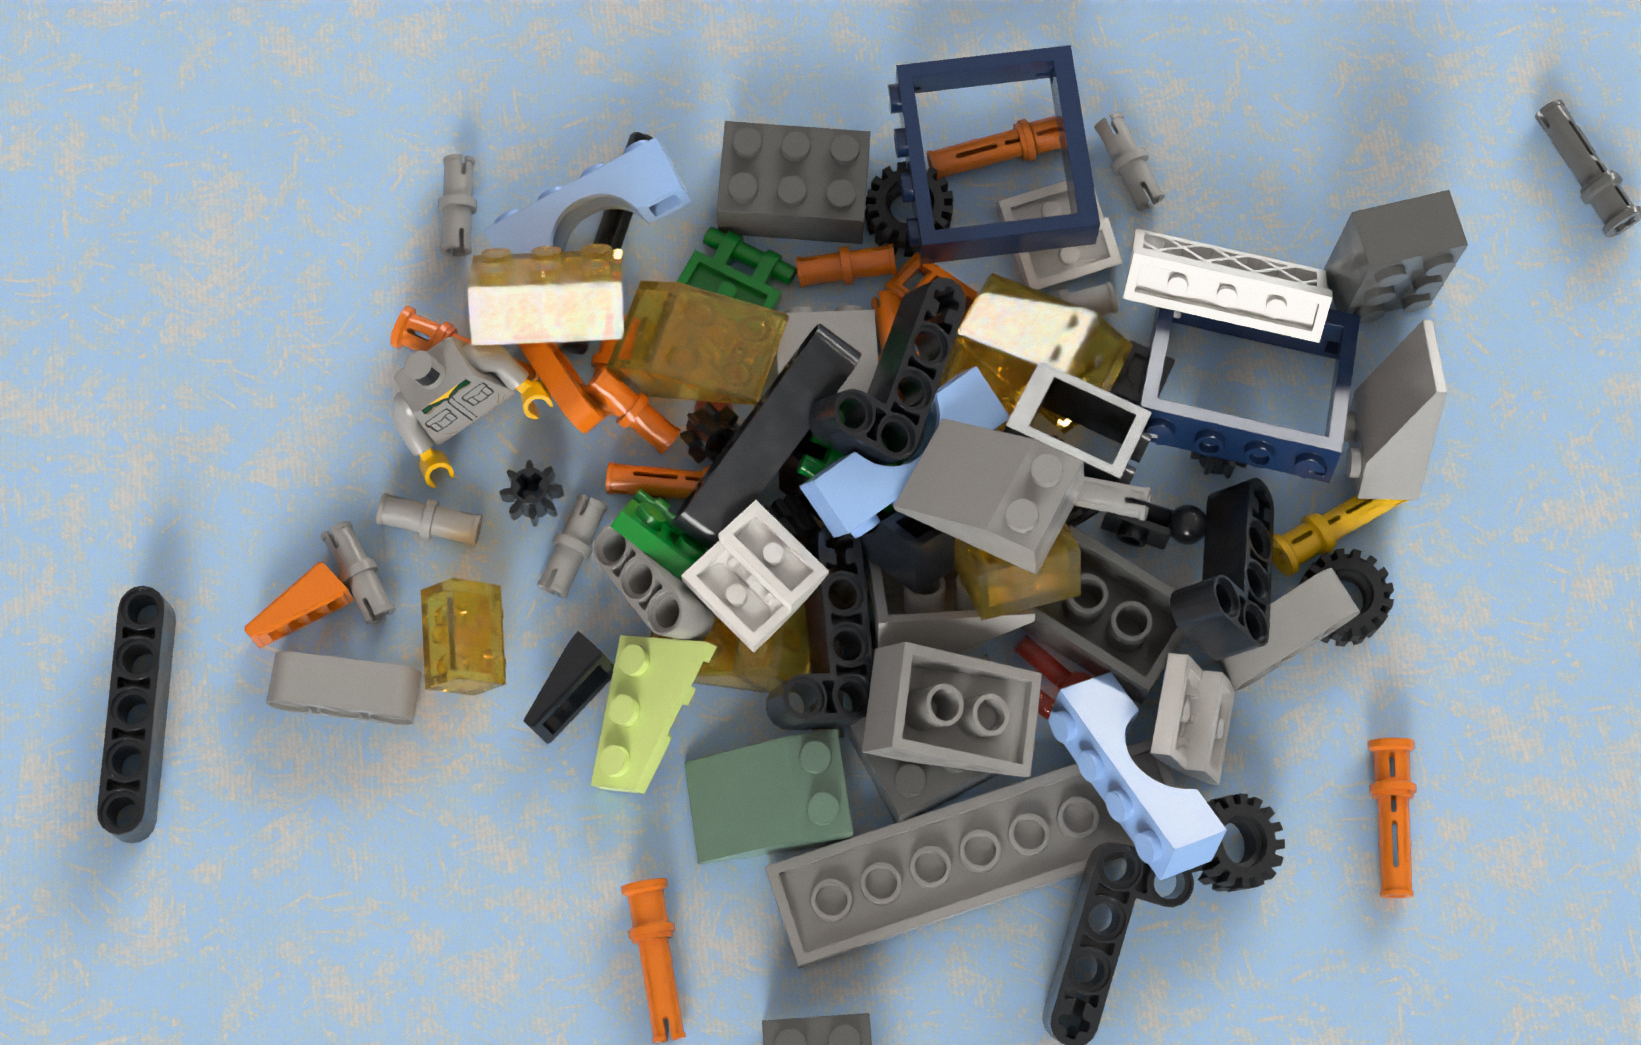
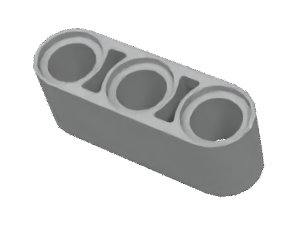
[593,523,715,641]
[1217,568,1360,690]
[266,651,422,725]

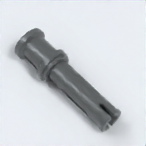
[1535,99,1641,238]

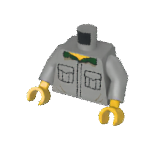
[392,336,553,488]

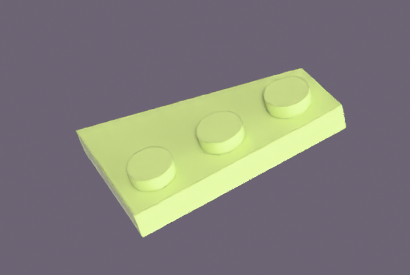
[591,635,717,794]

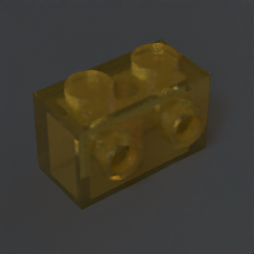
[421,578,506,696]

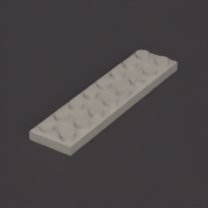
[765,738,1177,969]

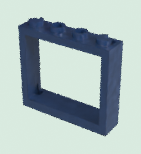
[887,45,1100,265]
[1137,307,1361,483]

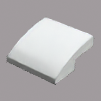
[996,181,1123,293]
[681,500,829,653]
[1150,653,1236,785]

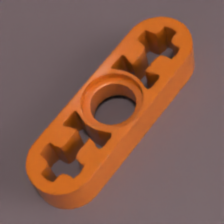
[511,316,606,434]

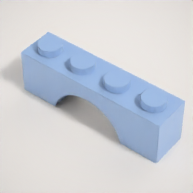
[484,137,692,293]
[799,366,1010,538]
[1048,672,1227,881]

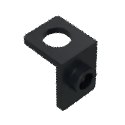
[1100,512,1172,550]

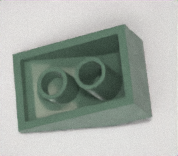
[684,729,853,865]

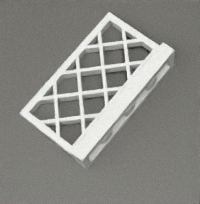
[1123,228,1332,343]

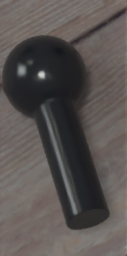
[1128,499,1208,545]

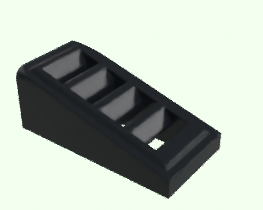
[523,631,614,745]

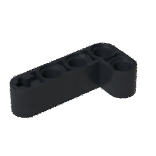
[808,278,966,466]
[1170,478,1274,660]
[766,525,873,730]
[1042,842,1194,1045]

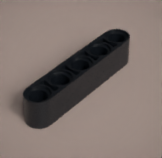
[671,323,862,550]
[97,585,176,844]

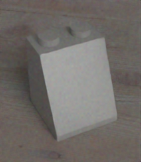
[775,305,878,394]

